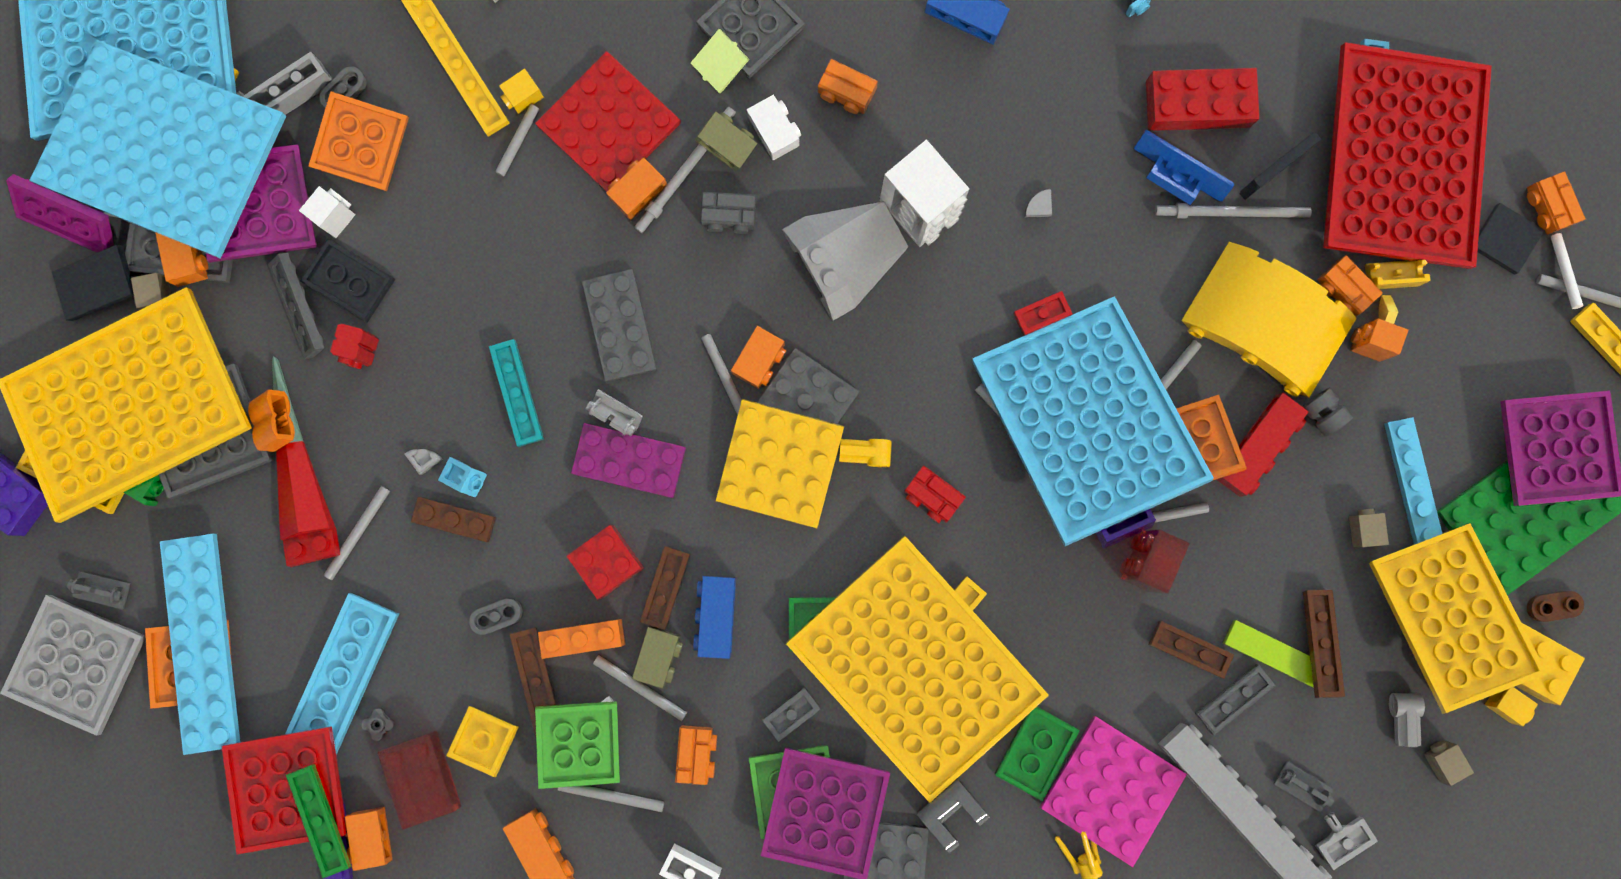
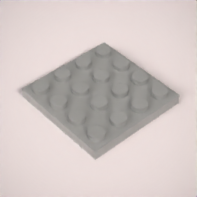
[0,595,146,736]

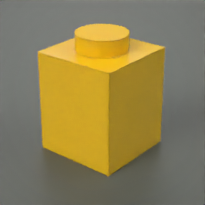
[499,69,544,114]
[1485,687,1538,726]

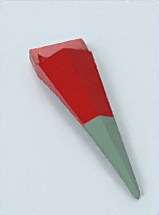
[272,356,340,567]

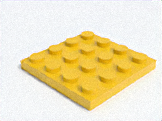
[716,399,844,528]

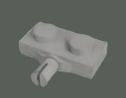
[1315,813,1378,870]

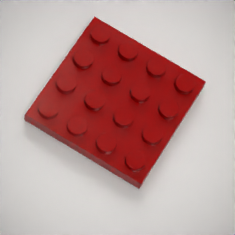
[535,51,681,192]
[222,726,347,854]

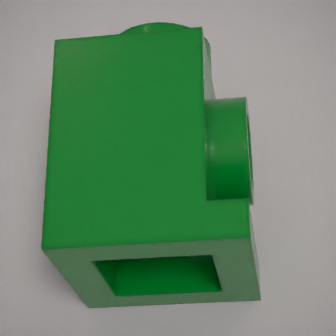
[123,475,164,506]

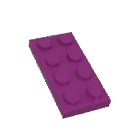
[6,174,114,253]
[571,423,686,498]

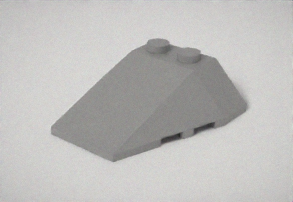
[782,201,908,321]

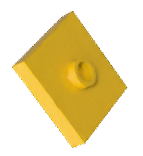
[446,706,519,777]

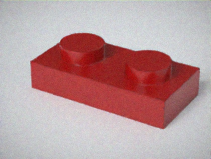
[1013,291,1073,336]

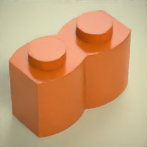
[248,389,295,452]

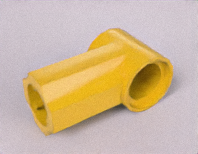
[839,439,892,467]

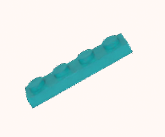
[489,339,544,447]

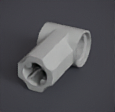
[1389,693,1425,747]

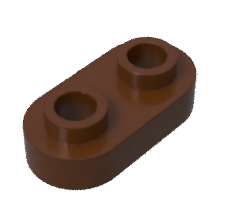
[1527,591,1584,622]

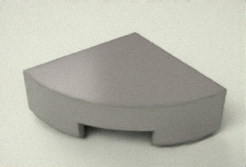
[1025,189,1052,217]
[405,449,443,475]

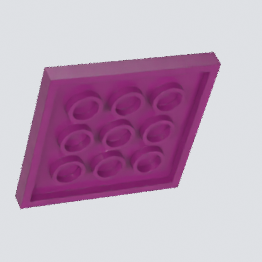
[206,145,317,263]
[1500,391,1621,506]
[761,747,890,879]

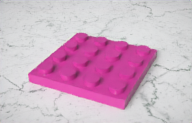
[1039,716,1187,867]

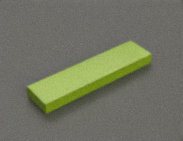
[1223,620,1314,688]

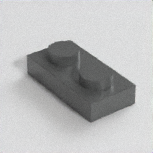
[762,687,821,742]

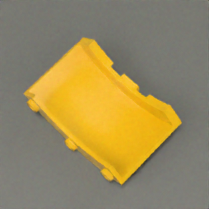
[1182,242,1357,398]

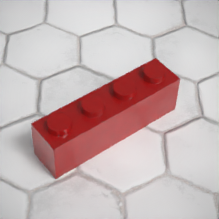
[1216,393,1309,497]

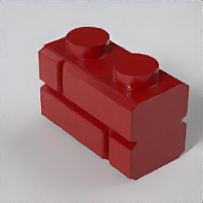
[330,324,379,370]
[903,465,966,524]

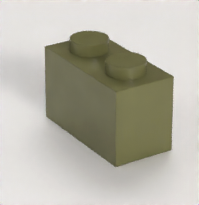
[694,111,758,171]
[632,626,683,688]

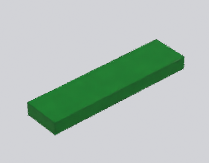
[286,764,351,878]

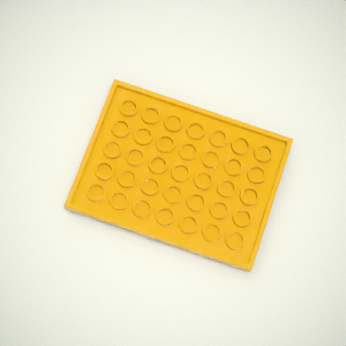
[0,287,252,523]
[786,536,1049,803]

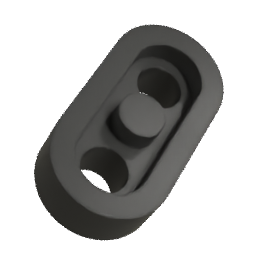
[320,67,367,108]
[469,599,523,635]

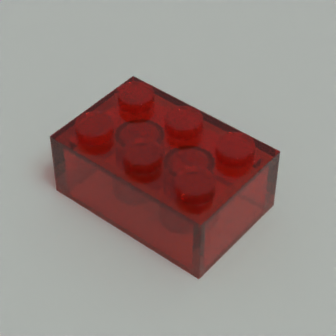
[1120,530,1190,594]
[377,731,462,830]

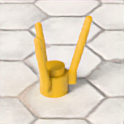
[1055,832,1103,879]

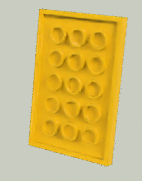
[1369,524,1547,714]

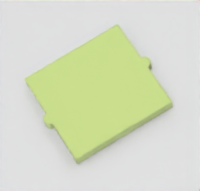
[691,29,750,93]

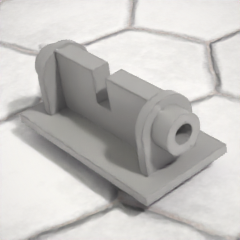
[586,389,643,436]

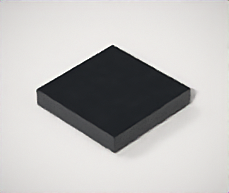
[1477,203,1545,275]

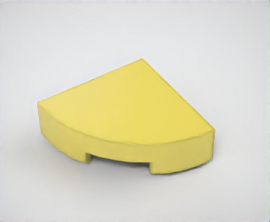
[1379,295,1398,324]

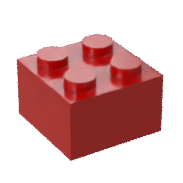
[567,525,644,600]

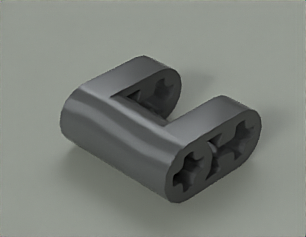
[917,779,990,853]

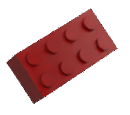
[1146,68,1259,131]

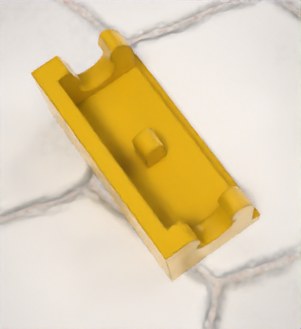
[1365,260,1430,289]

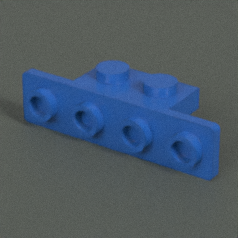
[1134,130,1234,205]

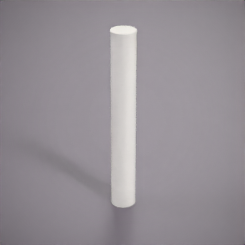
[1551,233,1583,309]

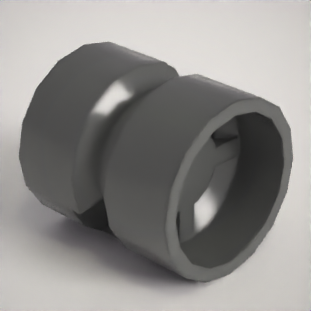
[1302,387,1353,437]

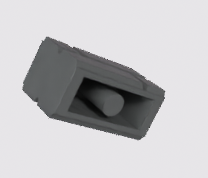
[701,192,756,234]

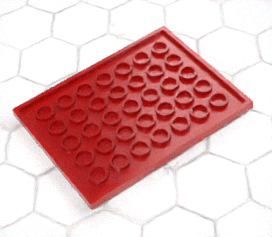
[1323,42,1492,269]

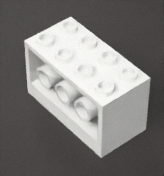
[880,139,969,247]

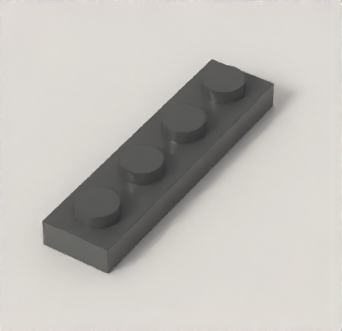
[268,253,324,359]

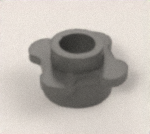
[361,708,394,741]

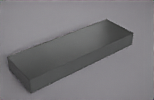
[1195,664,1276,735]

